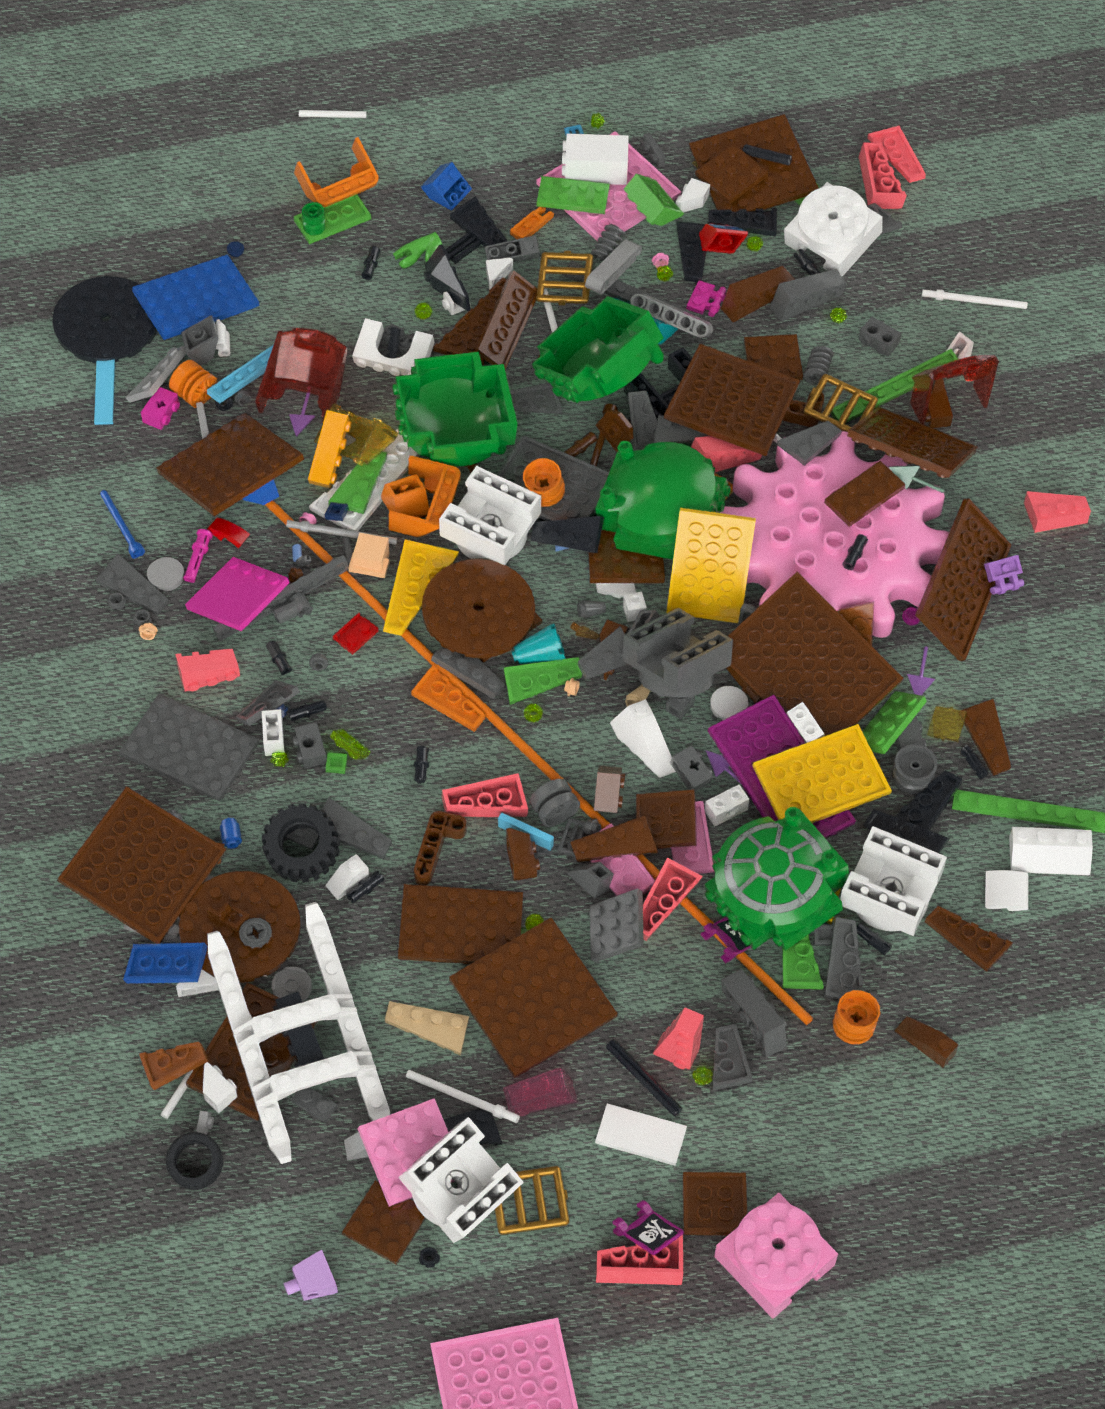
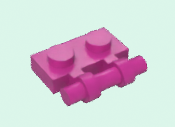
[686,281,726,317]

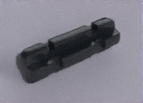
[386,327,401,359]
[961,745,988,779]

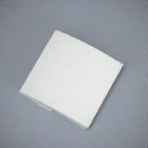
[985,870,1028,911]

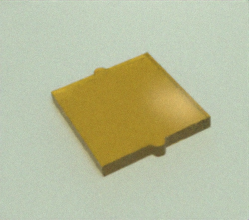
[927,706,967,742]

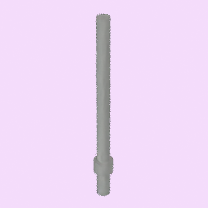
[286,520,397,545]

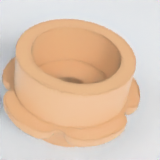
[139,623,158,640]
[564,678,580,696]

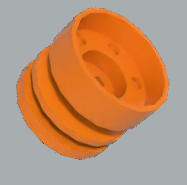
[169,360,217,408]
[523,458,565,507]
[833,990,880,1044]

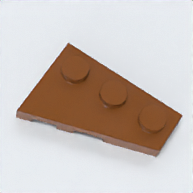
[837,601,874,646]
[139,1042,208,1090]

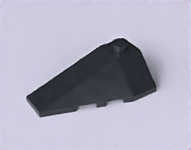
[424,245,471,311]

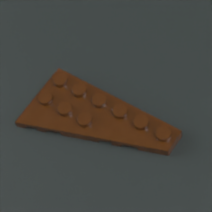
[433,278,507,365]

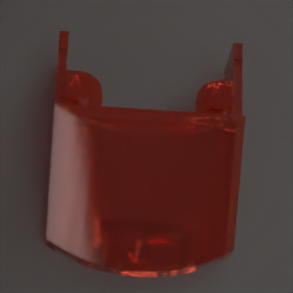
[255,328,348,422]
[910,355,999,425]

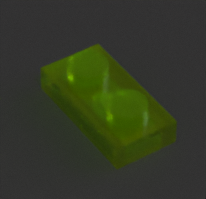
[330,729,370,760]

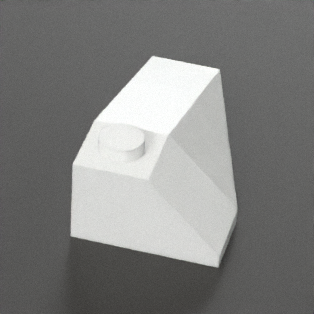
[610,699,676,778]

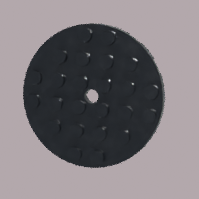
[52,276,157,363]

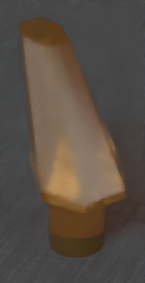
[570,622,600,640]

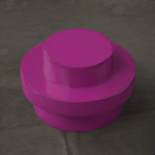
[902,607,920,625]

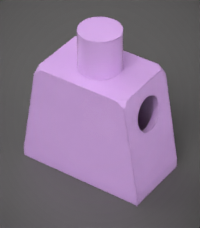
[283,1250,338,1301]

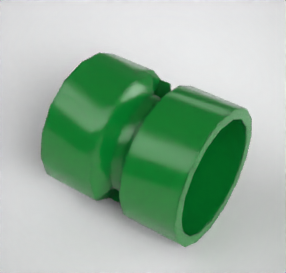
[302,202,325,235]

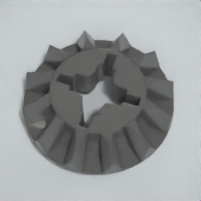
[239,918,272,949]

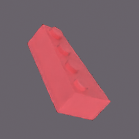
[691,436,762,472]
[442,773,528,817]
[643,858,703,941]

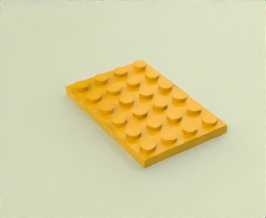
[666,508,756,623]
[752,724,892,823]

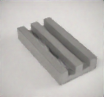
[196,402,209,439]

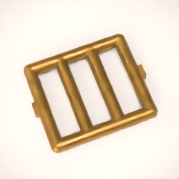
[536,251,593,305]
[804,374,878,432]
[493,1166,569,1235]

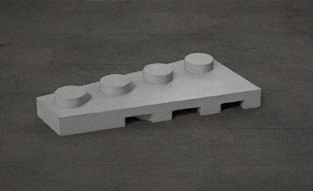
[125,346,186,402]

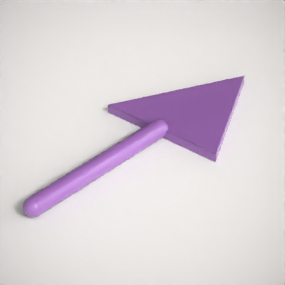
[289,389,315,437]
[907,646,935,695]
[706,750,742,785]

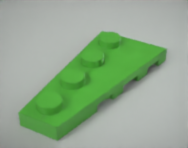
[328,449,387,514]
[504,657,582,704]
[782,934,824,990]

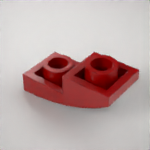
[207,517,250,548]

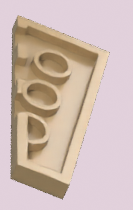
[385,1001,469,1056]

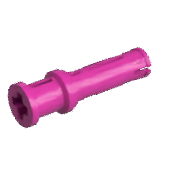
[183,529,213,583]

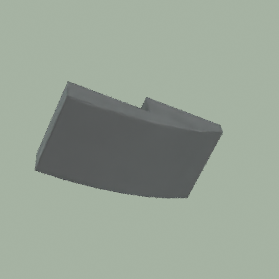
[382,323,413,355]

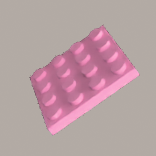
[357,1098,455,1207]

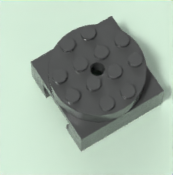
[623,608,733,698]

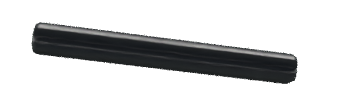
[606,1039,682,1117]

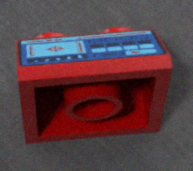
[699,223,748,254]

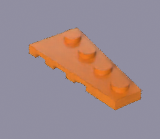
[411,665,485,732]

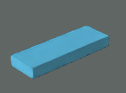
[498,813,554,851]

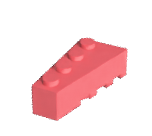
[859,142,907,209]
[653,1007,704,1070]
[596,1235,683,1285]

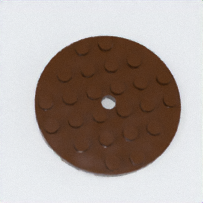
[422,559,535,658]
[179,871,301,983]

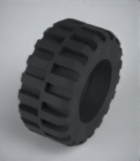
[262,803,340,883]

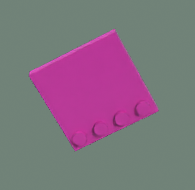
[185,557,289,631]

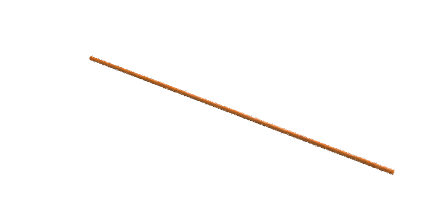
[265,500,813,1025]

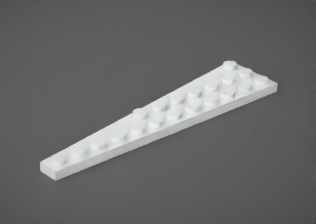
[309,429,420,531]

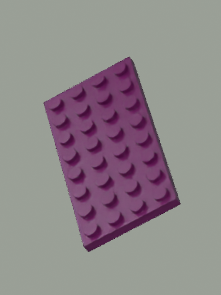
[708,695,856,839]

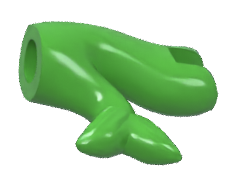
[393,232,443,268]

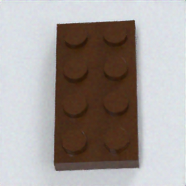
[824,461,905,527]

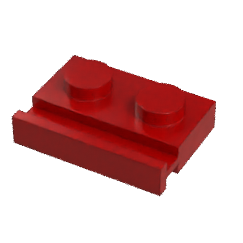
[332,613,379,655]

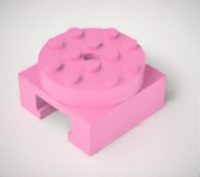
[714,1193,838,1319]

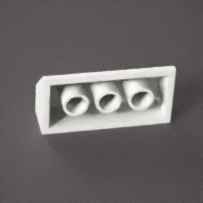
[1009,827,1093,875]

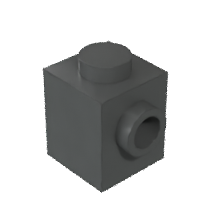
[665,696,695,720]

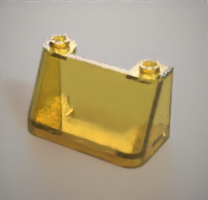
[313,403,399,466]

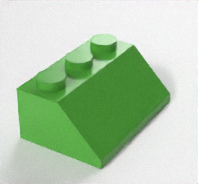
[624,174,684,226]

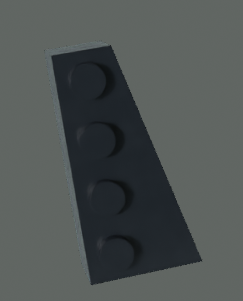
[273,991,324,1068]

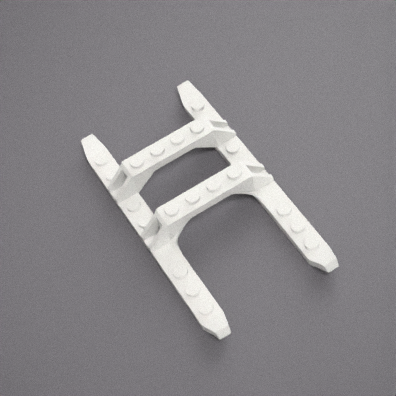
[207,902,390,1164]

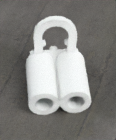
[215,319,230,356]

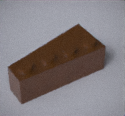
[721,266,795,323]

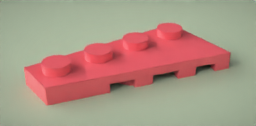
[867,126,926,183]

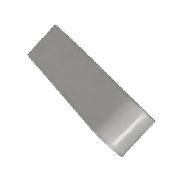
[585,239,642,295]
[630,294,713,338]

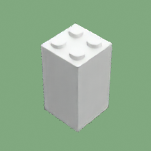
[562,134,628,185]

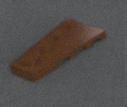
[959,699,1011,775]
[570,815,658,862]
[925,906,1013,972]

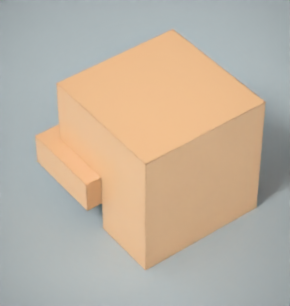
[348,533,390,578]

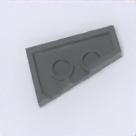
[777,421,842,466]

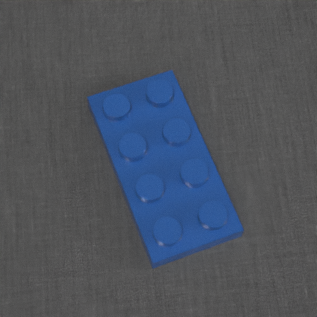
[123,943,208,984]

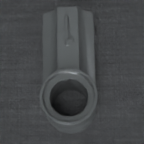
[272,592,313,624]

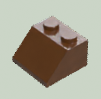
[506,828,540,881]

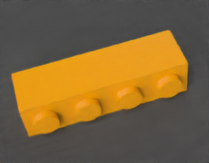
[308,410,352,488]

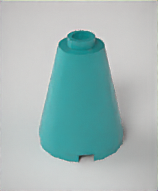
[512,623,566,664]

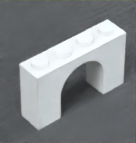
[352,318,435,376]

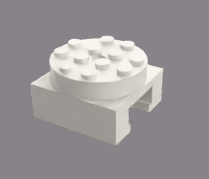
[784,182,882,276]
[439,466,541,566]
[840,827,947,936]
[398,1117,524,1243]

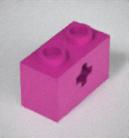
[141,387,180,430]

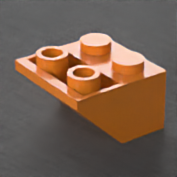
[381,474,429,518]

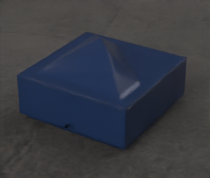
[324,502,349,521]

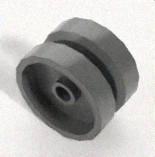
[892,744,938,794]
[530,779,580,827]

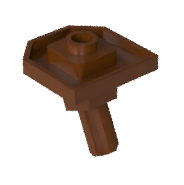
[595,409,634,452]

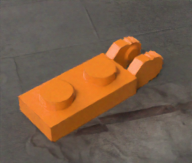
[510,207,554,239]

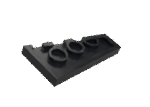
[450,196,507,247]
[531,516,604,553]
[894,770,962,830]

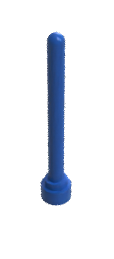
[100,490,145,559]

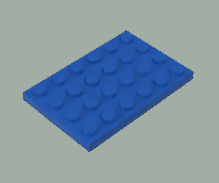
[132,254,259,340]

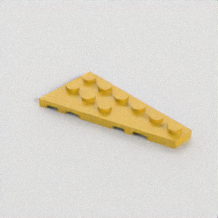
[383,540,459,636]

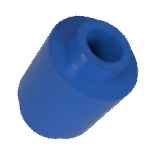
[220,818,242,849]

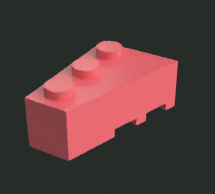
[1024,491,1091,533]
[175,649,240,692]

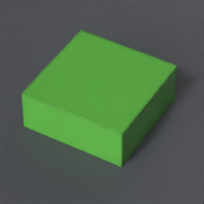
[325,753,347,774]

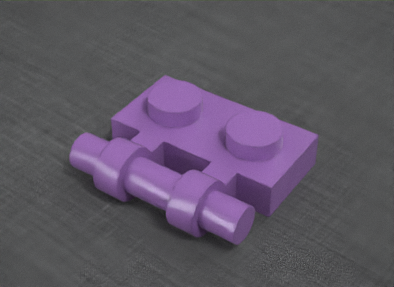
[984,555,1024,595]

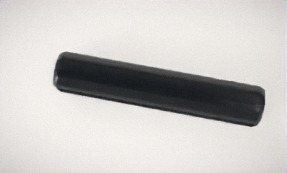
[743,144,792,165]

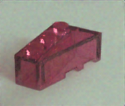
[503,1067,578,1117]

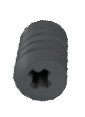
[591,224,626,261]
[804,346,834,385]

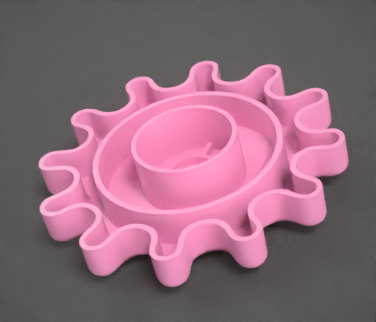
[720,431,950,638]

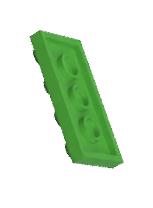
[537,176,610,214]
[294,194,371,244]
[862,691,927,754]

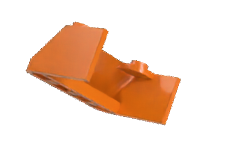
[294,137,379,207]
[389,455,461,537]

